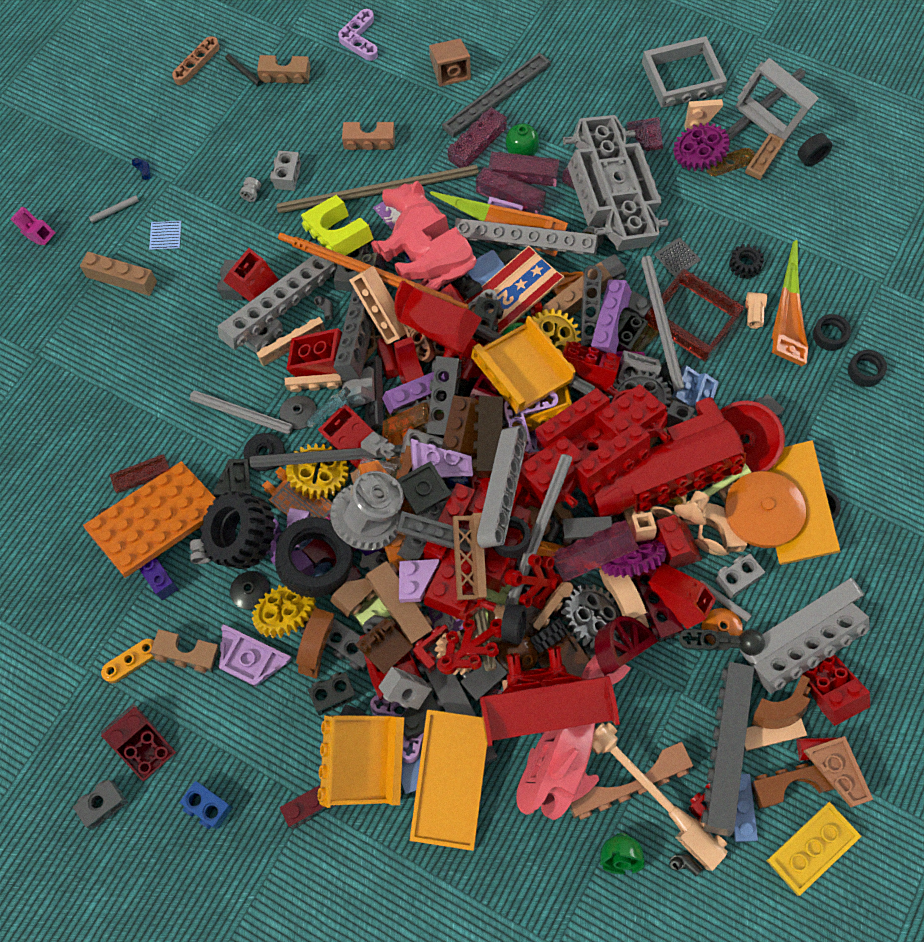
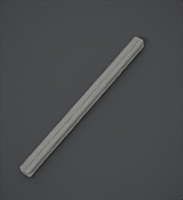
[641,256,684,391]
[505,454,572,604]

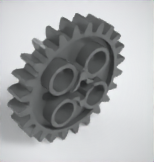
[609,370,672,412]
[561,584,622,649]

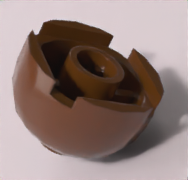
[497,634,539,671]

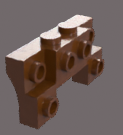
[537,632,591,677]

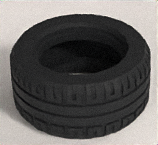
[275,517,354,598]

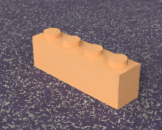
[349,266,406,344]

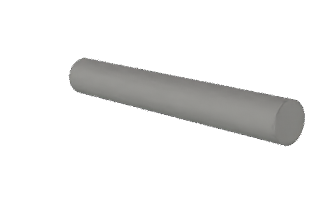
[89,195,139,223]
[700,580,752,622]

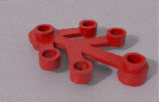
[505,554,562,609]
[437,618,502,675]

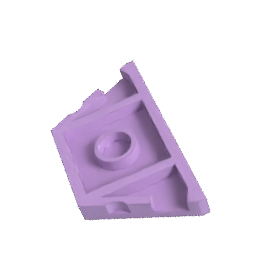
[219,624,292,687]

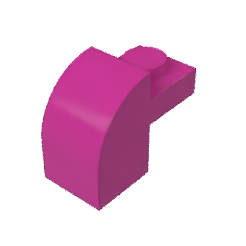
[10,207,55,245]

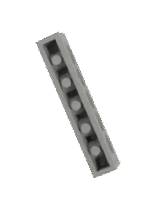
[753,603,870,694]

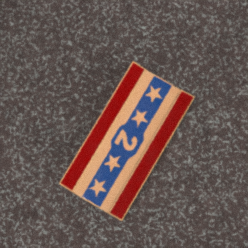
[465,246,565,346]

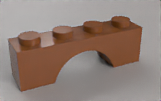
[751,763,835,810]

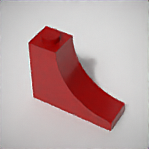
[394,337,431,408]

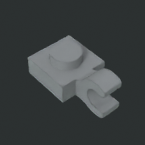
[361,432,395,459]

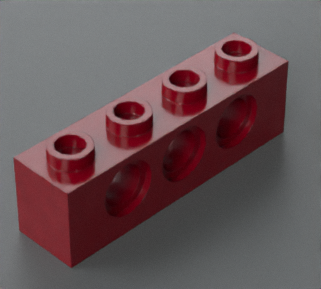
[629,566,684,643]

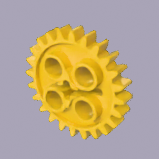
[531,308,581,353]
[286,443,349,499]
[252,585,316,638]

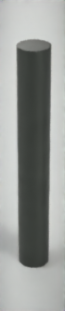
[225,54,262,86]

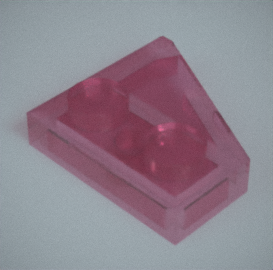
[627,117,663,151]

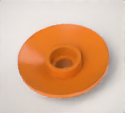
[701,608,743,645]

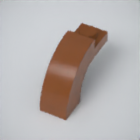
[296,608,334,679]
[752,675,811,729]

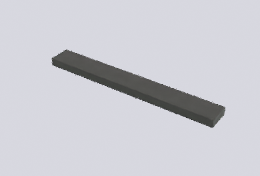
[442,52,551,138]

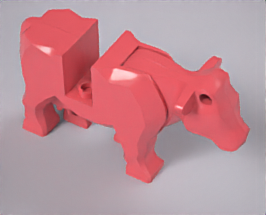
[371,181,477,291]

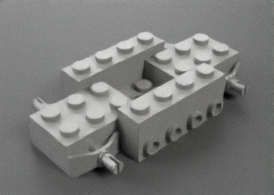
[563,115,668,251]

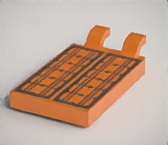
[262,467,332,518]

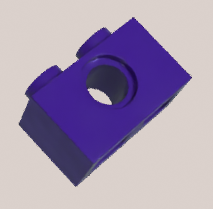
[139,557,179,600]

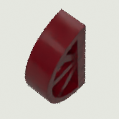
[595,616,658,676]

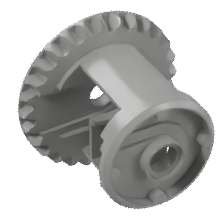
[330,471,404,550]

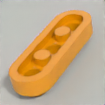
[101,639,155,683]

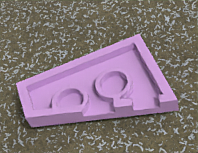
[410,439,473,478]

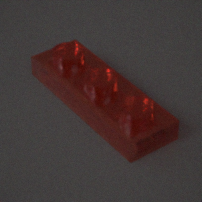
[110,454,170,494]

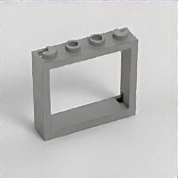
[642,36,727,108]
[735,58,819,141]

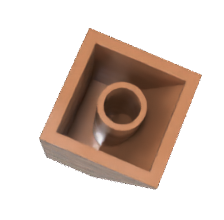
[429,38,471,87]

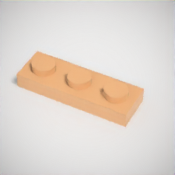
[285,374,342,392]

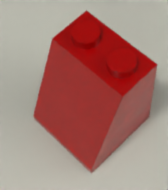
[652,515,702,569]

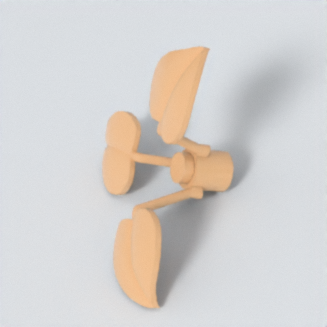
[649,491,730,556]

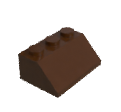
[442,396,479,461]

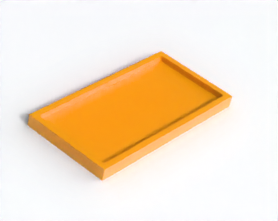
[768,440,841,565]
[410,709,487,851]

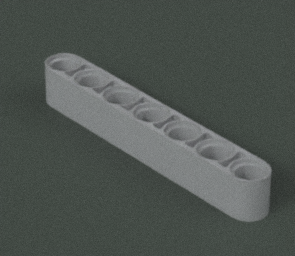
[477,425,527,548]
[739,578,865,667]

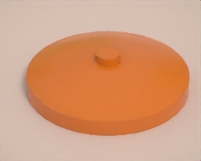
[724,471,806,548]

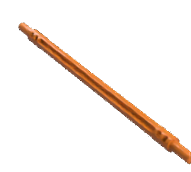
[278,233,469,309]

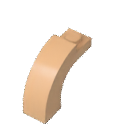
[680,503,747,552]
[623,507,657,543]
[599,569,649,628]

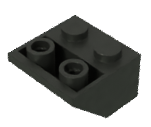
[617,309,648,351]

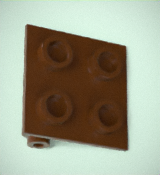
[355,618,414,674]

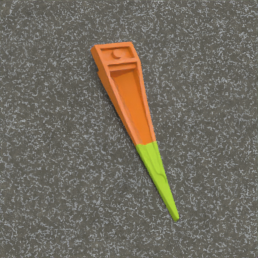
[430,191,568,257]
[772,240,808,366]

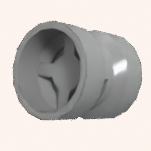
[239,177,261,202]
[190,539,210,564]

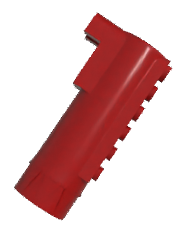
[586,397,746,517]

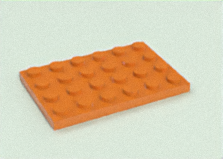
[83,461,216,578]

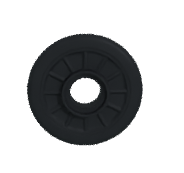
[243,433,285,471]

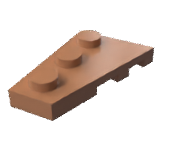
[803,736,873,807]

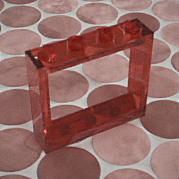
[645,268,745,362]

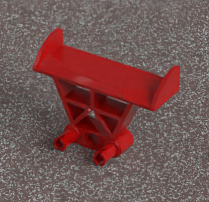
[394,280,484,381]
[480,646,620,747]

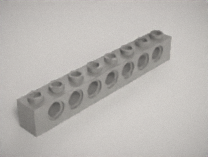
[455,218,599,256]
[218,255,338,350]

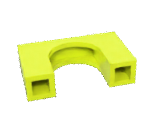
[301,195,373,256]

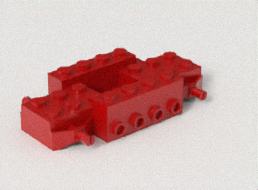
[518,384,671,508]
[422,474,542,621]

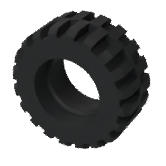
[201,490,276,569]

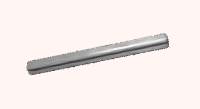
[190,391,293,434]

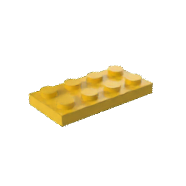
[766,802,862,896]

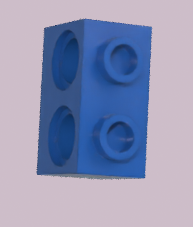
[179,781,233,829]

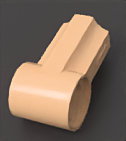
[745,292,767,329]

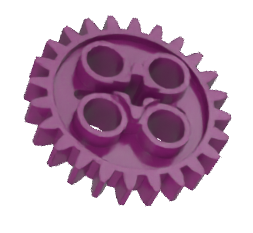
[673,122,730,172]
[600,540,667,578]

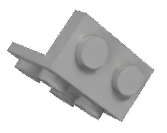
[331,367,375,409]

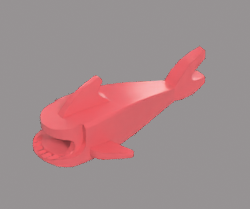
[516,655,631,820]

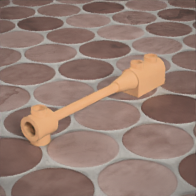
[591,722,728,871]

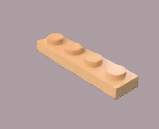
[257,317,326,367]

